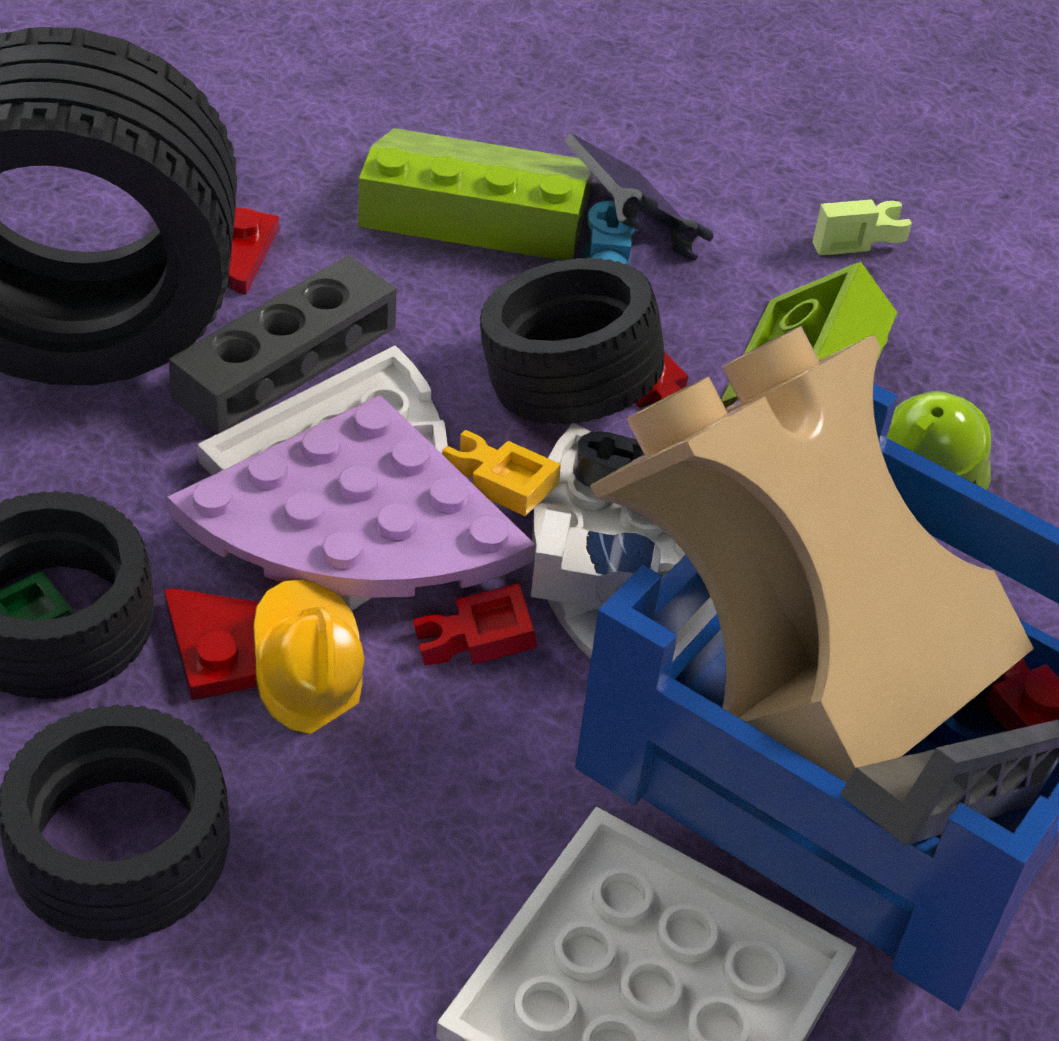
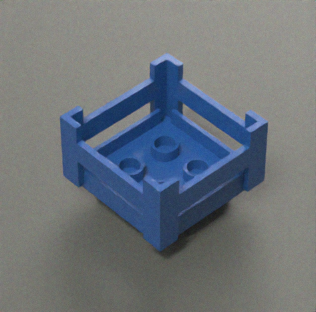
[575,383,1059,1012]

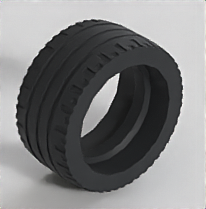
[480,258,664,424]
[0,491,154,699]
[0,704,230,941]

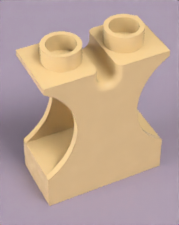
[590,326,1034,810]

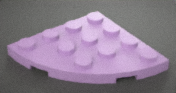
[167,395,535,598]

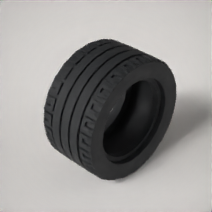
[0,27,237,386]

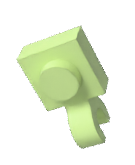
[813,199,912,256]

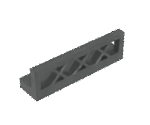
[840,719,1059,846]

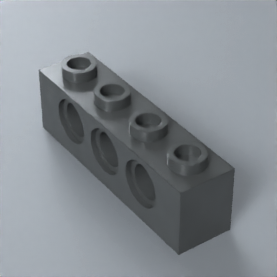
[168,255,397,434]

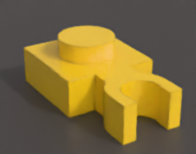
[442,430,561,516]

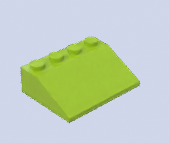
[358,128,595,261]

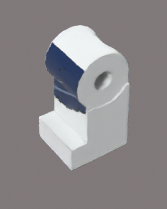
[531,509,661,608]

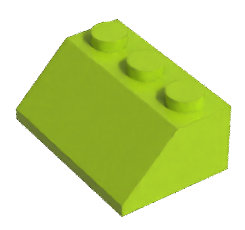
[721,261,898,407]

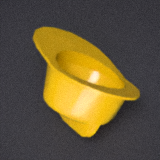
[253,579,365,734]

